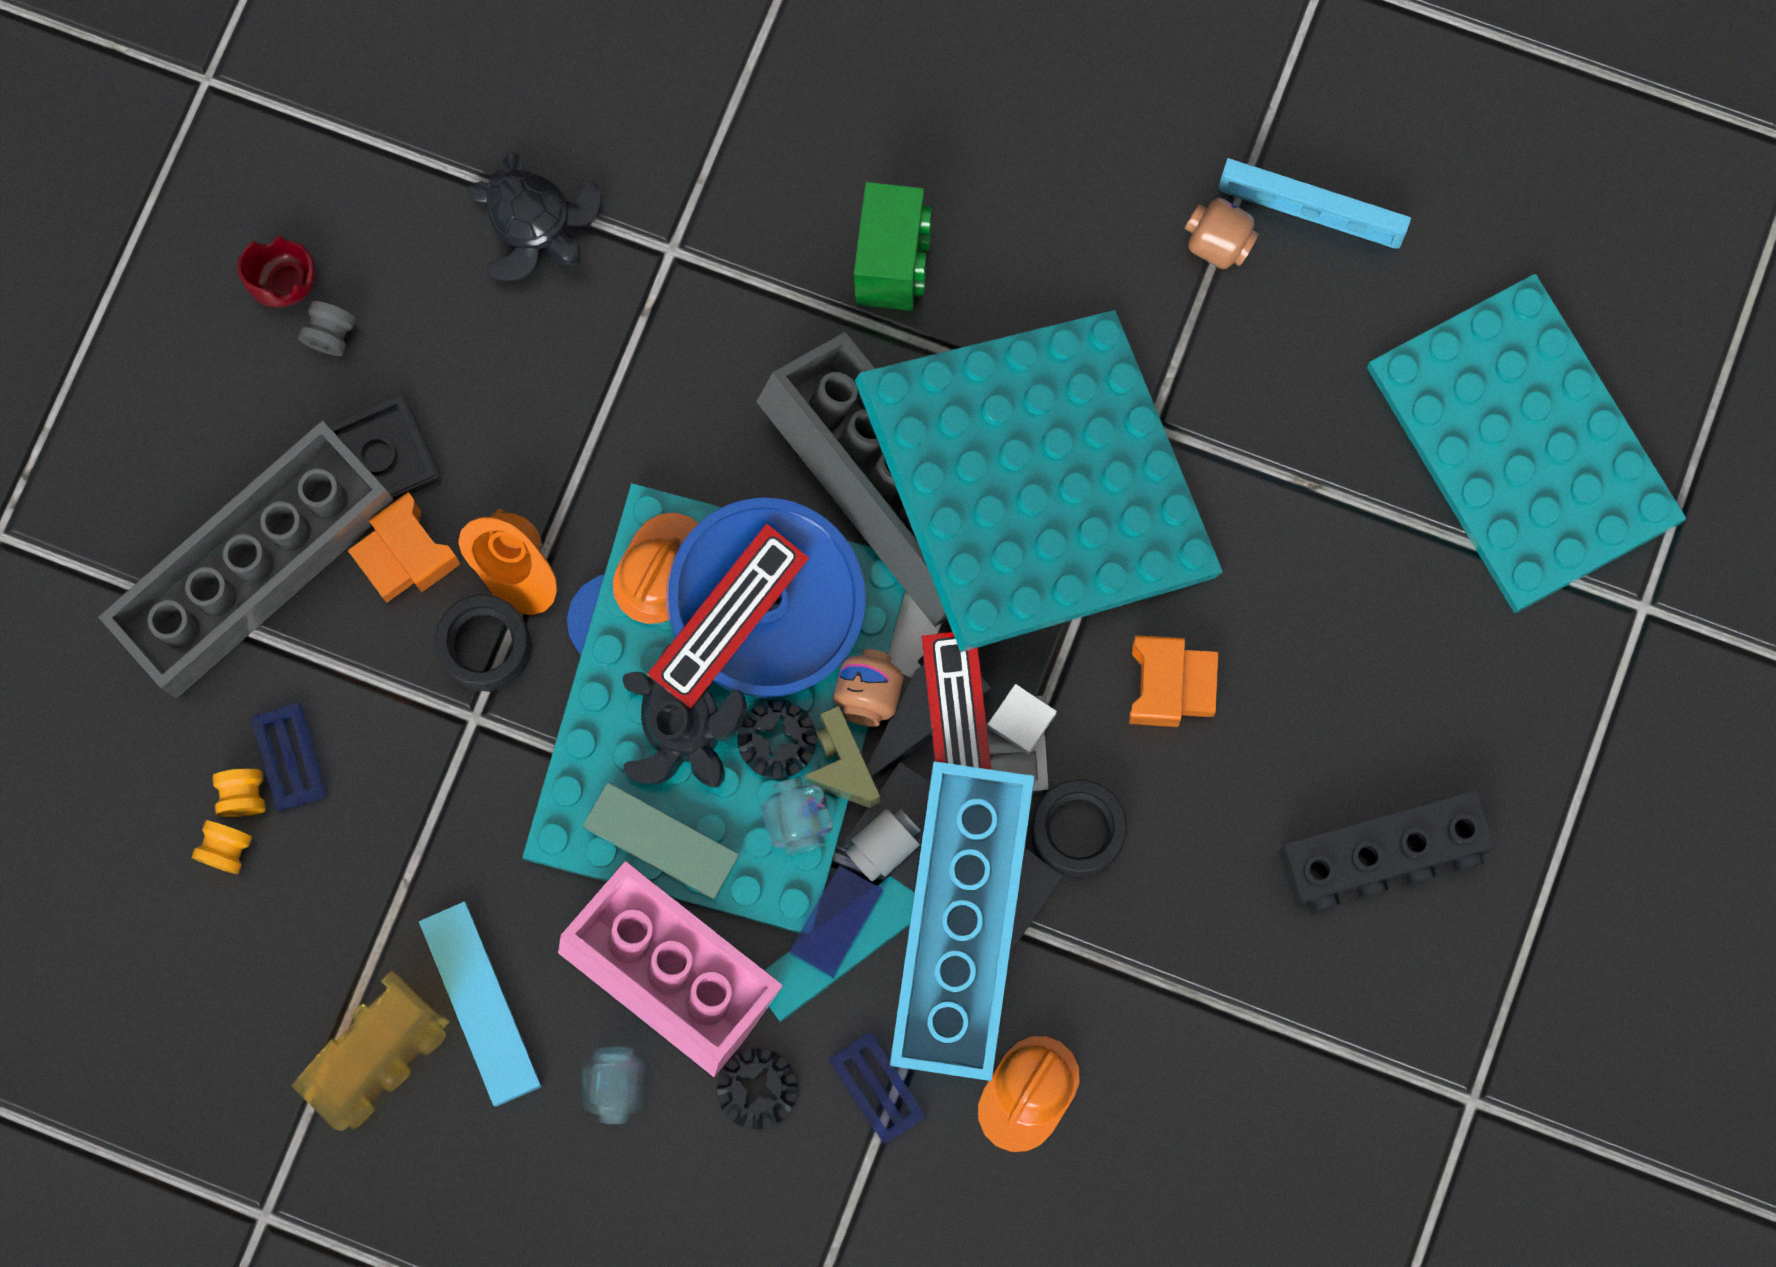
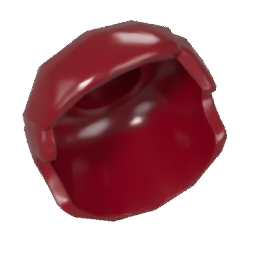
[238,236,317,308]

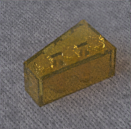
[291,970,450,1131]

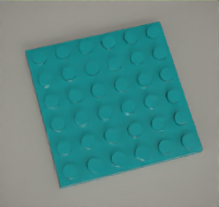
[854,310,1223,652]

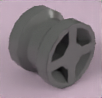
[297,301,357,356]

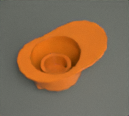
[458,509,558,615]
[613,513,699,624]
[978,1036,1080,1152]

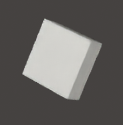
[987,684,1057,755]

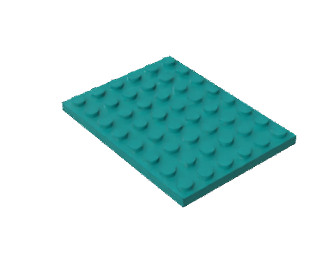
[522,483,905,936]

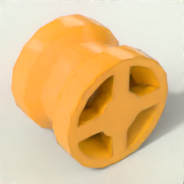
[212,769,266,818]
[191,820,253,875]

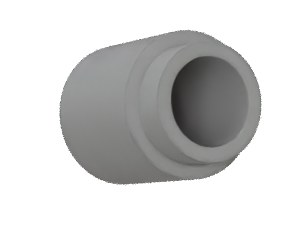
[845,808,921,882]

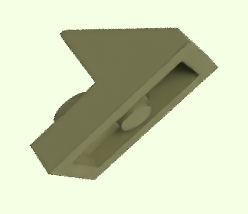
[804,706,880,808]

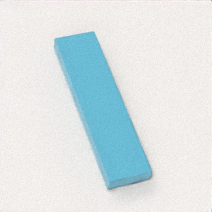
[1218,158,1411,249]
[419,902,542,1107]

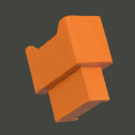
[348,492,461,603]
[1129,635,1218,727]

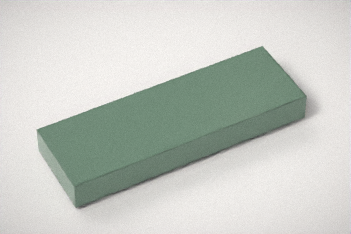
[583,782,739,900]

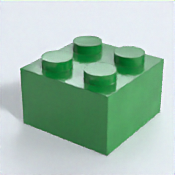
[854,182,933,311]

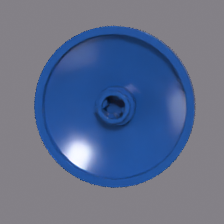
[666,498,866,698]

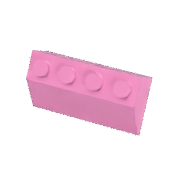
[558,861,783,1077]

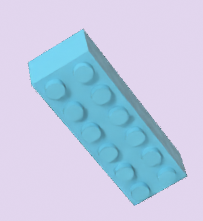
[890,762,1034,1081]

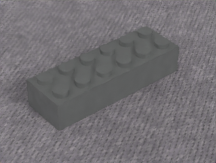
[756,332,947,627]
[98,420,395,699]

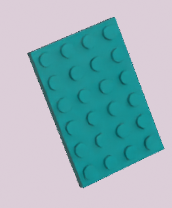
[1367,274,1686,614]

